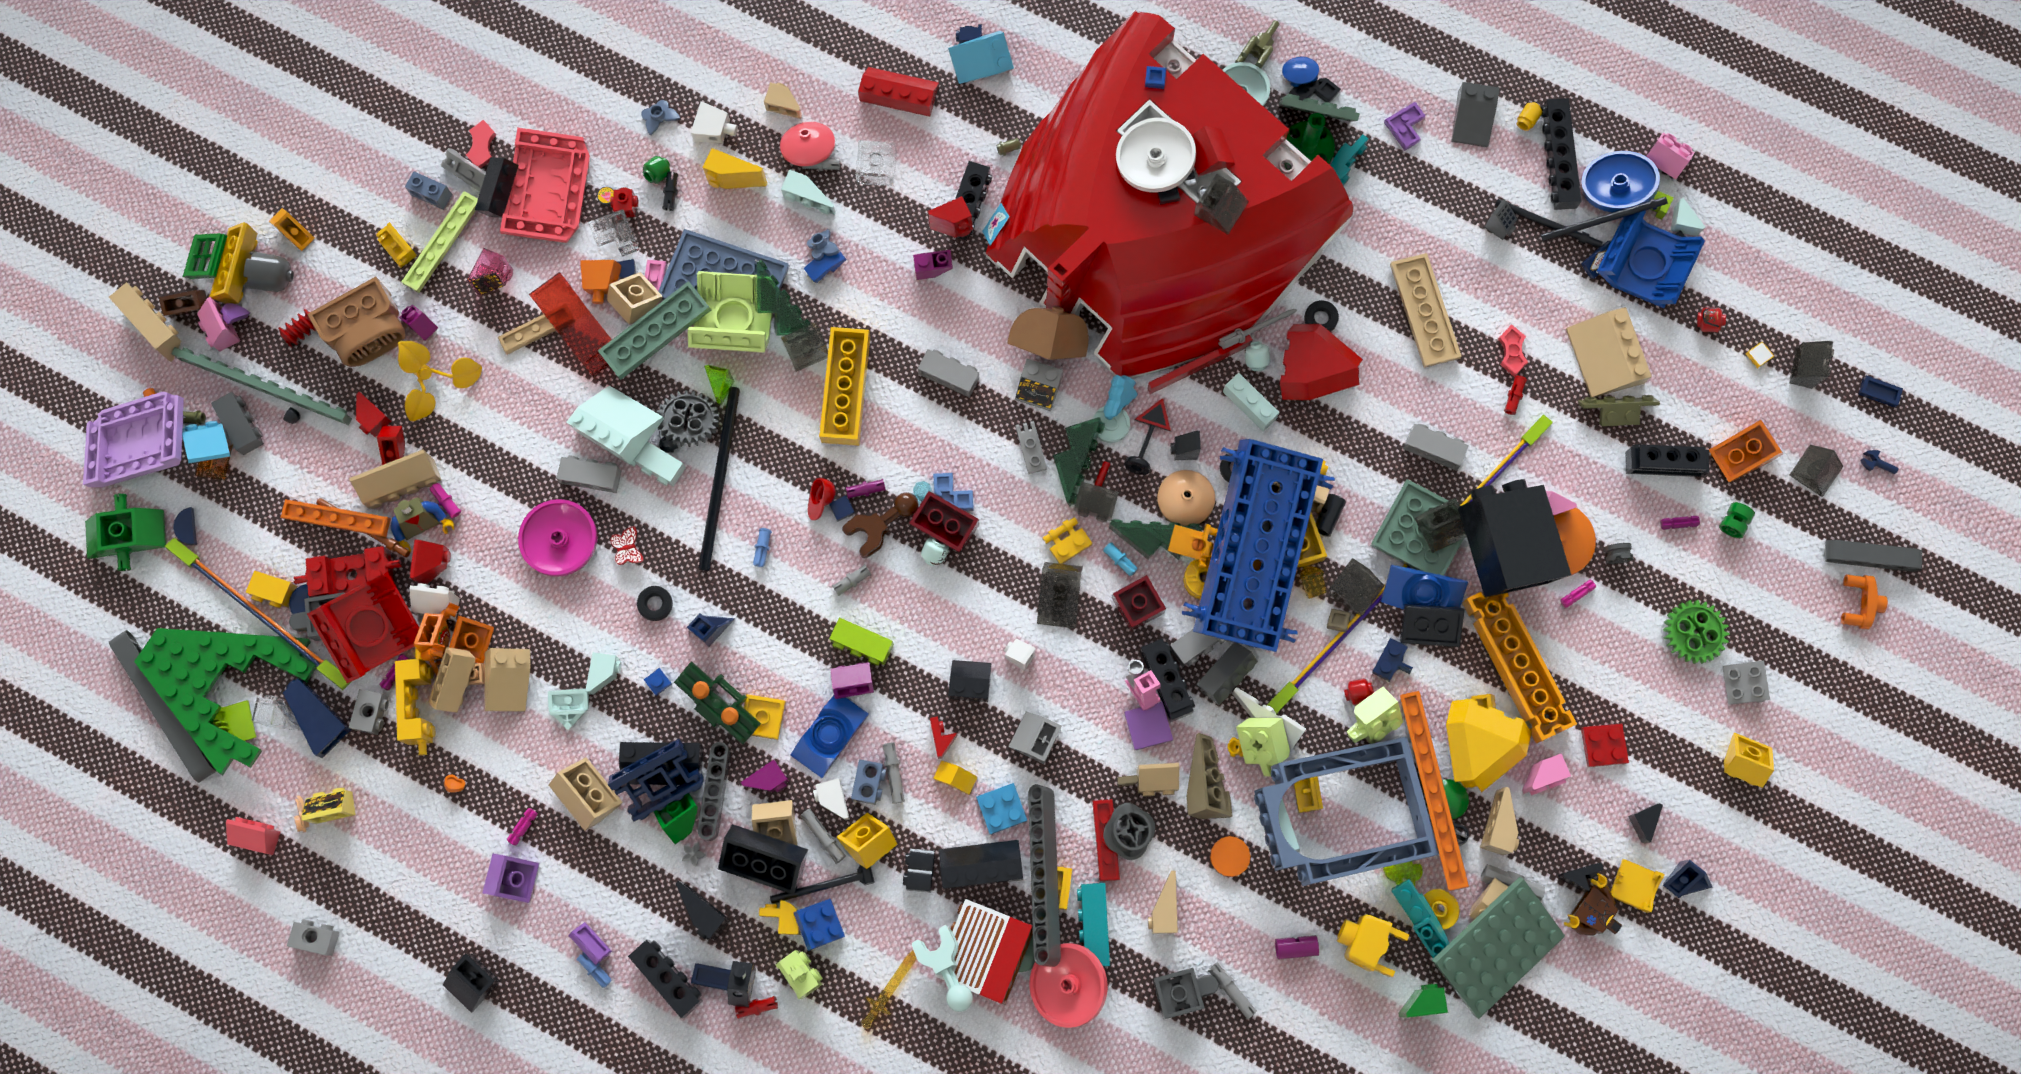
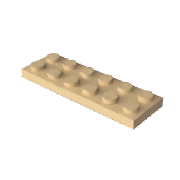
[1390,253,1461,368]

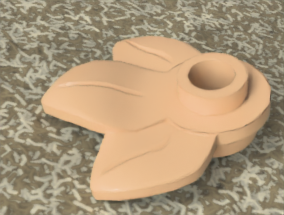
[294,795,310,833]

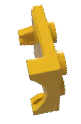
[1611,859,1665,913]

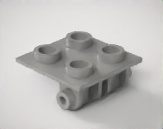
[1723,661,1770,705]

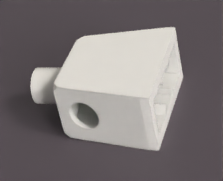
[691,102,738,143]

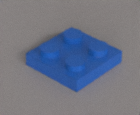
[794,899,845,951]

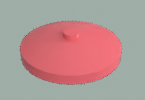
[1029,943,1108,1028]

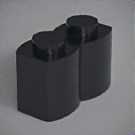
[903,849,935,893]

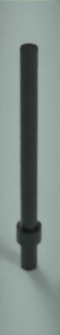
[1495,199,1603,248]

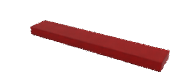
[1147,335,1253,394]

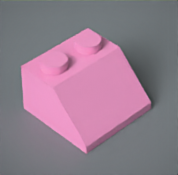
[197,297,240,351]

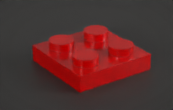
[1581,723,1629,768]

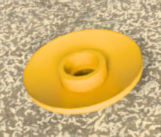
[1424,889,1460,930]

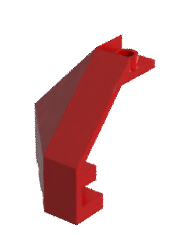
[1280,324,1363,400]

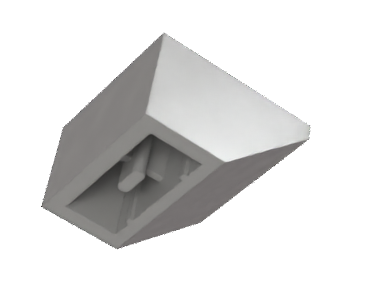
[1009,711,1062,764]

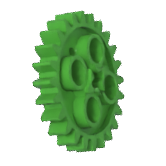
[1663,600,1730,664]

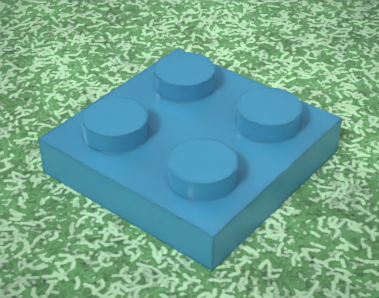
[976,783,1027,835]

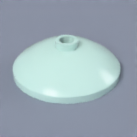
[1223,62,1270,106]

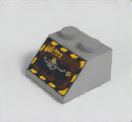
[1015,359,1063,411]

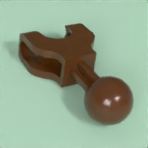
[842,492,919,558]

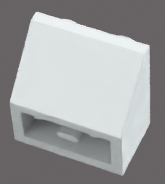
[410,583,460,621]

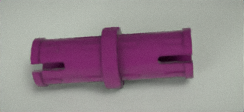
[846,479,886,499]

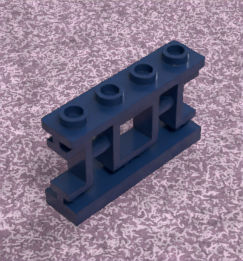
[608,739,704,822]

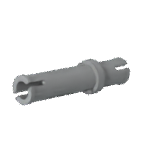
[882,742,905,804]
[800,809,846,864]
[1208,962,1257,1019]

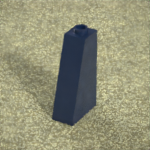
[283,678,351,758]

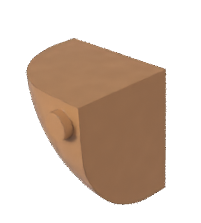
[1007,307,1089,360]

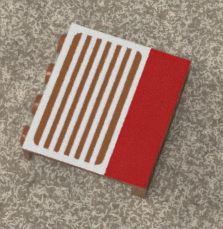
[935,899,1033,1005]

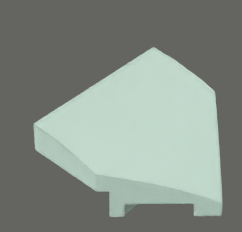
[548,688,589,730]

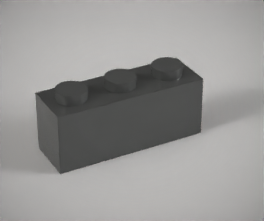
[211,392,264,455]
[1196,642,1258,705]

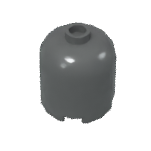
[244,251,294,292]

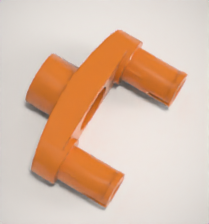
[1841,574,1888,630]

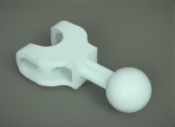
[912,925,973,1012]

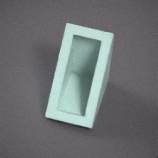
[1670,198,1706,236]

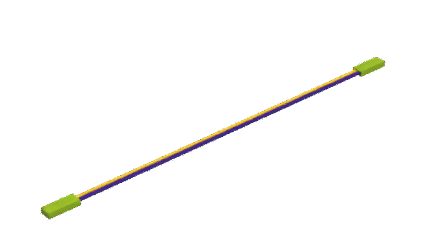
[1266,414,1553,714]

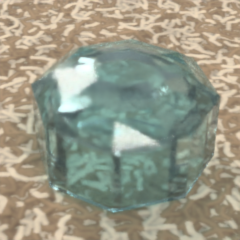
[913,481,932,501]

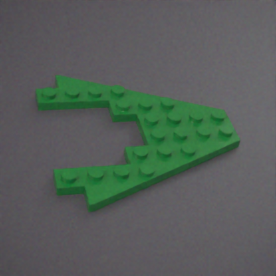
[134,628,317,776]

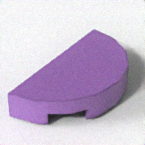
[220,303,251,324]

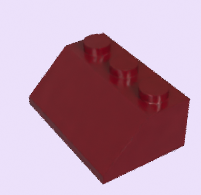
[909,491,979,553]

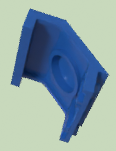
[1597,211,1705,308]

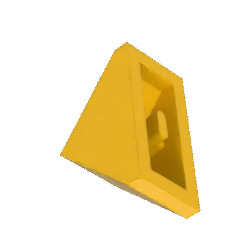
[933,760,977,795]

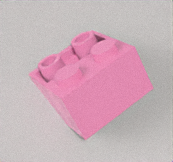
[1646,133,1695,179]
[1522,753,1571,795]

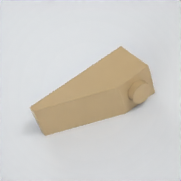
[1148,871,1178,934]

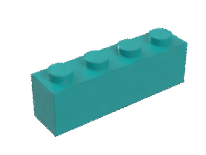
[1077,883,1110,967]

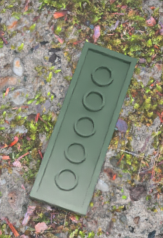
[598,281,711,380]

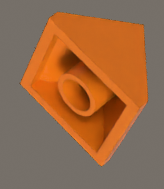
[449,616,494,664]

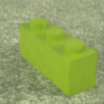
[829,617,894,666]

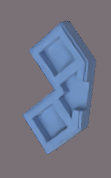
[933,473,974,511]

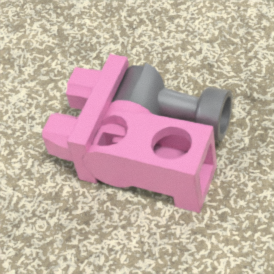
[1125,660,1161,711]

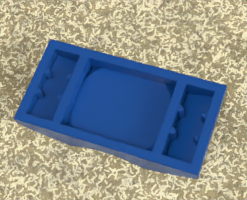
[1381,565,1468,609]
[790,695,869,778]

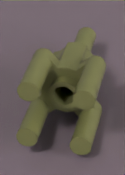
[1235,20,1280,69]

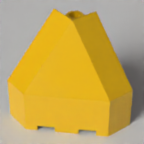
[1446,699,1532,793]

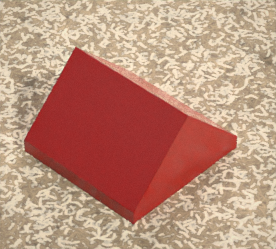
[1191,126,1235,177]

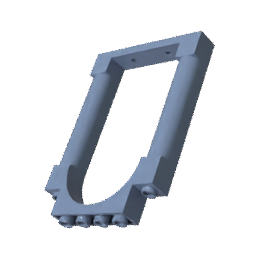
[1254,737,1439,886]

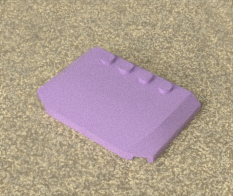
[83,392,184,487]

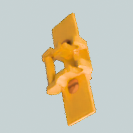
[1168,524,1261,571]

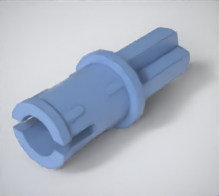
[753,528,772,567]
[576,952,612,988]

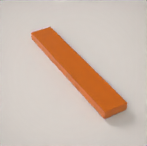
[280,499,391,537]

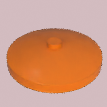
[1553,508,1596,577]

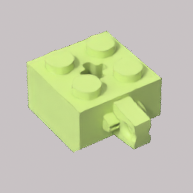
[1347,687,1403,744]
[1236,718,1290,777]
[776,950,823,999]

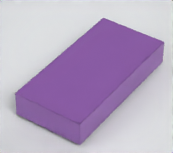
[568,922,612,965]

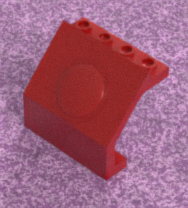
[307,572,419,683]

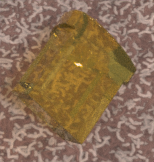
[1300,566,1327,599]

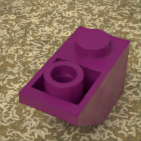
[913,250,953,280]
[399,305,438,341]

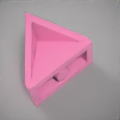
[1546,491,1577,515]

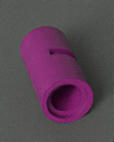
[1275,935,1319,960]

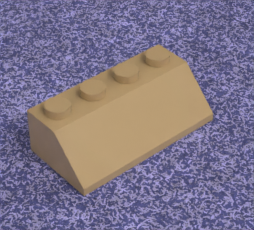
[109,282,181,362]
[349,450,442,509]

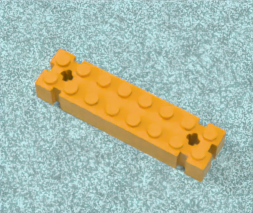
[1462,592,1577,744]

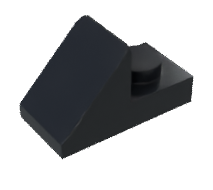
[1558,862,1604,892]

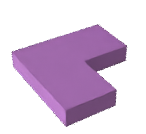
[1384,102,1425,151]

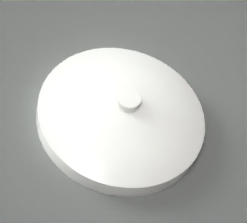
[1116,118,1196,192]

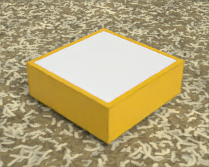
[1746,342,1774,369]

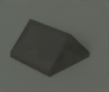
[1789,444,1843,497]

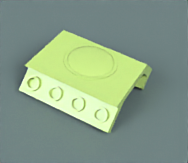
[688,271,775,353]

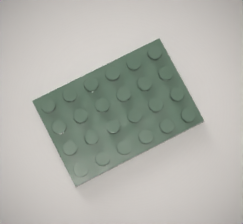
[1279,94,1360,122]
[1432,877,1565,1019]

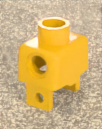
[1336,915,1409,977]

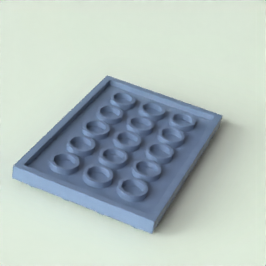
[659,229,790,307]

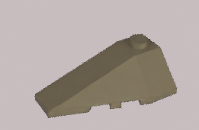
[1186,733,1233,819]

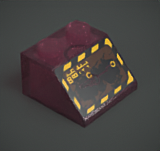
[466,248,513,295]

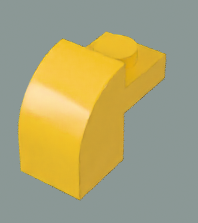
[759,900,801,935]

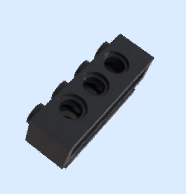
[955,161,993,241]
[1625,444,1709,477]
[1140,638,1195,722]
[628,939,703,1019]

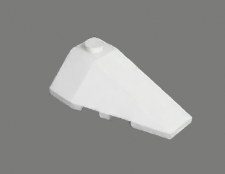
[1232,687,1306,751]

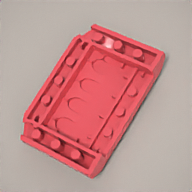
[500,127,590,243]

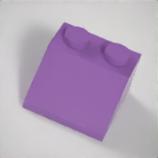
[482,853,539,903]

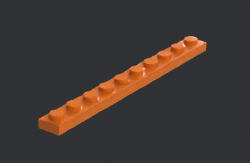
[1400,691,1469,891]

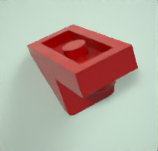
[930,716,958,759]

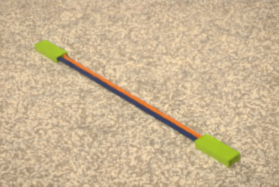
[165,538,351,690]

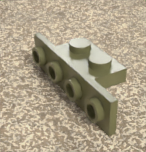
[1578,395,1660,426]

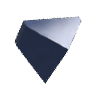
[687,613,735,647]
[1663,859,1713,898]

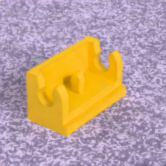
[376,222,417,268]
[1294,777,1323,813]
[1057,867,1072,910]

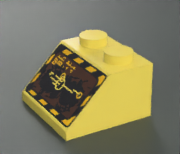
[301,788,356,824]

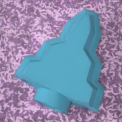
[1103,375,1138,420]

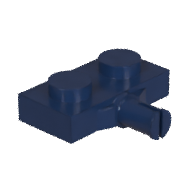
[1372,638,1413,682]

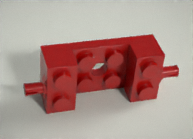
[293,546,402,598]

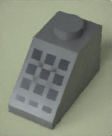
[1484,199,1517,240]

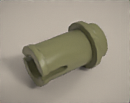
[996,138,1021,156]
[183,410,206,425]

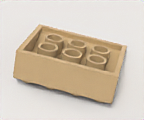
[1566,307,1652,397]

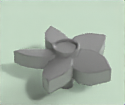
[682,842,706,867]

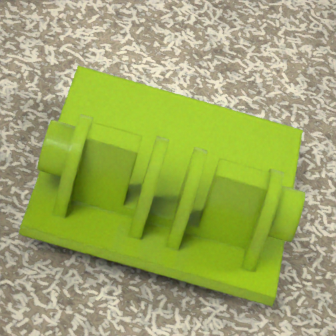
[212,700,257,741]

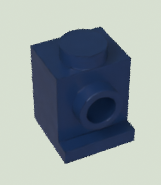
[956,24,982,44]

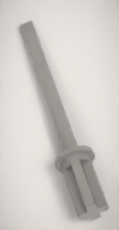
[1219,309,1297,349]

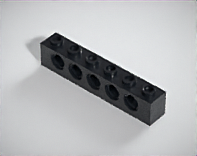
[1541,98,1582,210]

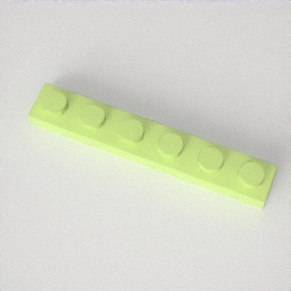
[401,191,478,293]

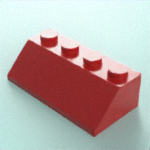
[858,67,939,117]

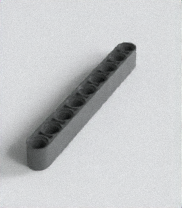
[109,630,216,783]
[1028,784,1061,967]

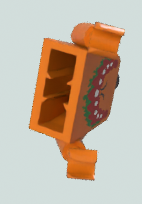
[414,603,460,661]

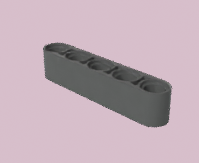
[1825,540,1922,572]
[698,742,731,841]

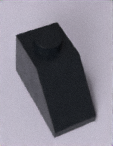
[1170,431,1201,461]

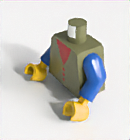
[390,497,454,553]

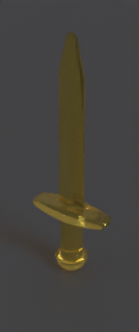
[861,950,916,1029]

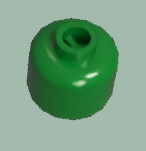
[642,156,671,184]

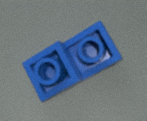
[804,251,847,283]

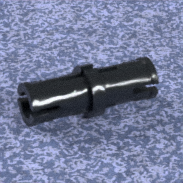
[662,172,679,211]

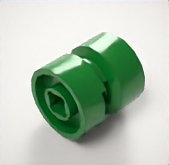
[1719,502,1755,539]

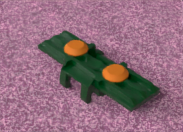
[674,661,761,745]

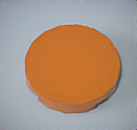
[1210,836,1251,877]

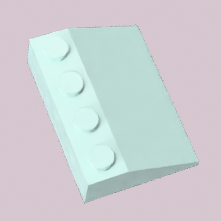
[566,386,664,464]

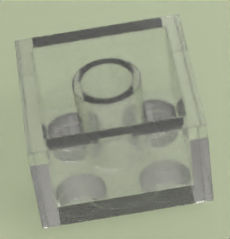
[855,140,897,186]

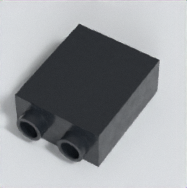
[1458,479,1571,598]

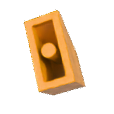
[269,209,315,251]

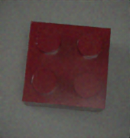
[1112,575,1166,631]

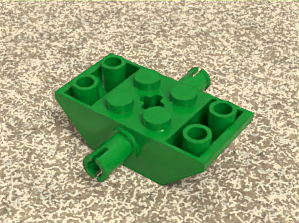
[85,493,166,571]

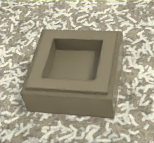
[1327,609,1351,633]
[1116,775,1138,787]

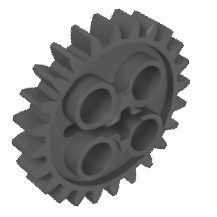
[657,390,719,447]

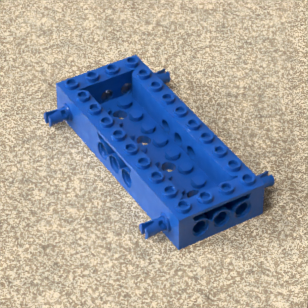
[1182,439,1335,652]

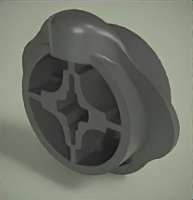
[1103,803,1155,860]

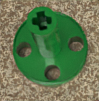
[1284,113,1335,170]

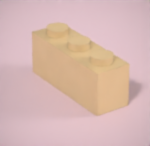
[428,647,475,713]

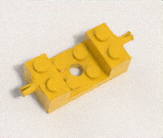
[395,649,436,755]

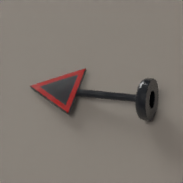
[1124,398,1171,475]

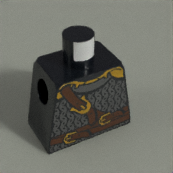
[727,961,756,1008]

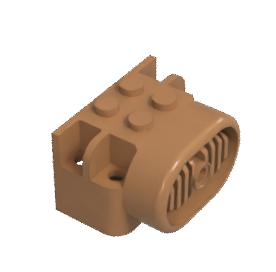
[308,277,406,367]

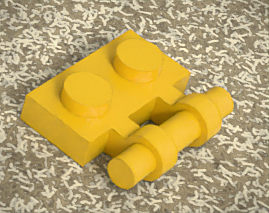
[1042,517,1093,566]

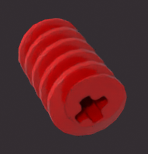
[278,309,316,348]

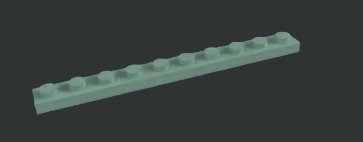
[171,347,352,426]

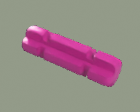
[1560,580,1596,608]
[507,808,538,846]

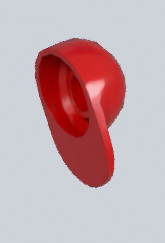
[808,478,836,521]

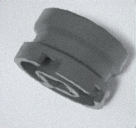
[1604,543,1634,564]

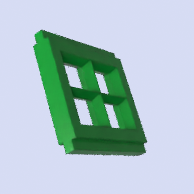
[182,233,228,279]

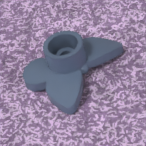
[641,100,680,135]
[807,229,840,261]

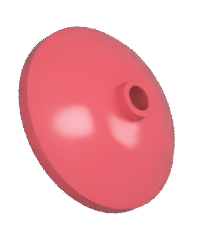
[780,122,835,166]

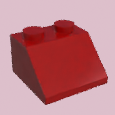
[927,196,973,238]

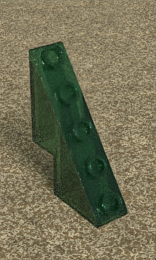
[754,259,814,336]
[1053,417,1105,507]
[1109,519,1203,560]

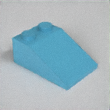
[948,31,1014,84]
[182,421,230,463]

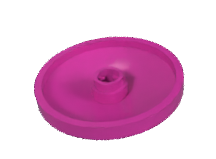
[518,499,598,577]

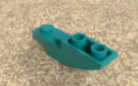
[1330,134,1369,186]
[1391,879,1449,958]

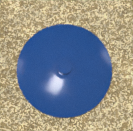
[1582,151,1660,213]

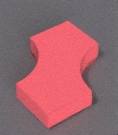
[466,120,496,168]
[1498,324,1528,377]

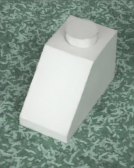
[1004,639,1036,671]
[813,779,850,820]

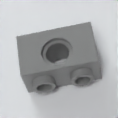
[349,689,389,735]
[287,919,339,956]

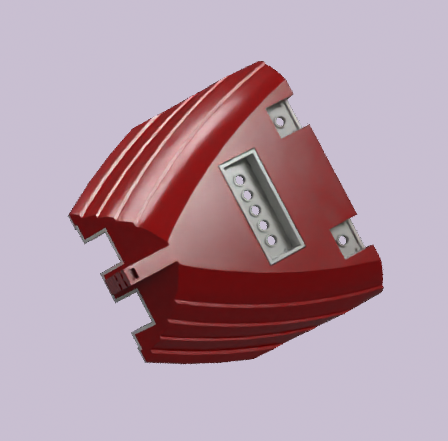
[986,10,1353,378]

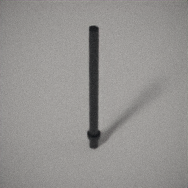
[1541,197,1668,241]

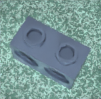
[405,171,453,210]
[851,759,886,805]

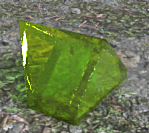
[704,365,734,406]

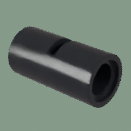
[1315,494,1346,537]

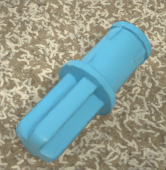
[1103,542,1138,576]

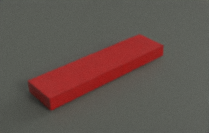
[1092,799,1120,882]

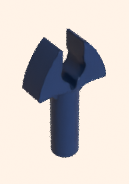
[1860,450,1899,474]

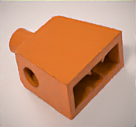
[580,260,621,304]

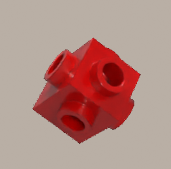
[610,187,639,218]

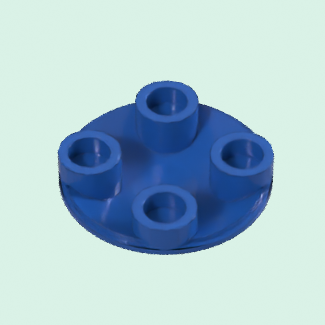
[1282,57,1319,87]

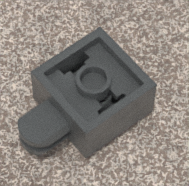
[289,592,344,641]
[1152,968,1218,1019]

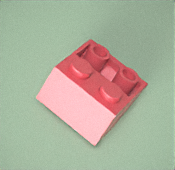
[226,817,280,855]

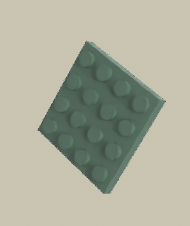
[1370,479,1466,576]

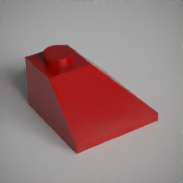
[409,539,451,584]

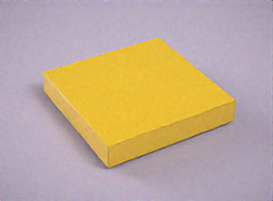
[744,694,786,740]

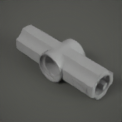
[1481,864,1545,902]

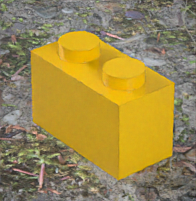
[246,571,297,609]

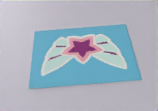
[982,203,1009,245]

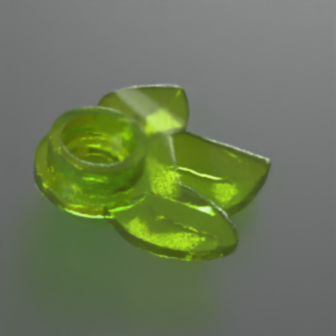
[1383,861,1423,886]

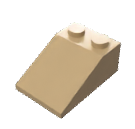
[485,648,530,712]
[1480,787,1519,856]

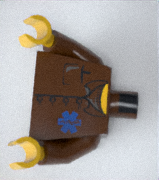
[1564,873,1622,936]

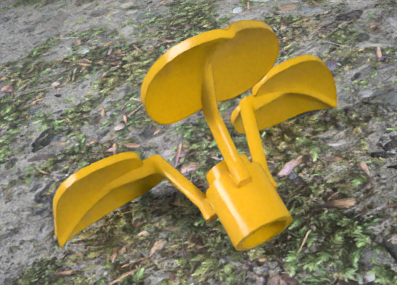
[398,341,482,421]

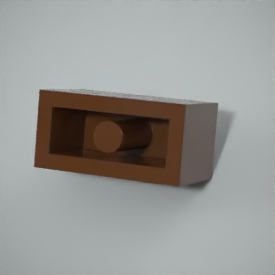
[158,290,207,316]

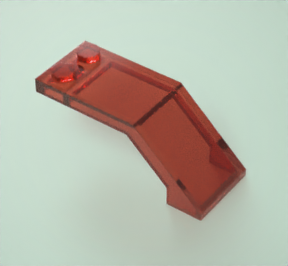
[529,272,612,377]

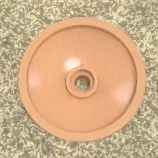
[1157,470,1215,527]

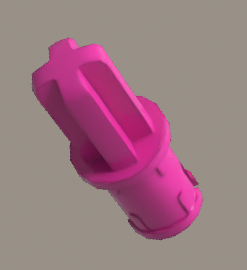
[430,483,461,519]

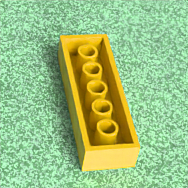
[819,327,870,446]

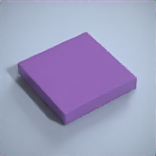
[1124,702,1173,751]

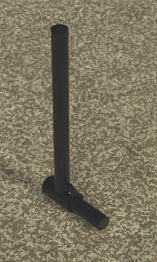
[770,865,875,904]

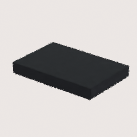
[1400,604,1465,647]

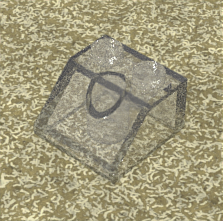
[251,695,301,731]

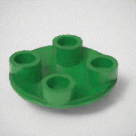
[1442,779,1469,819]

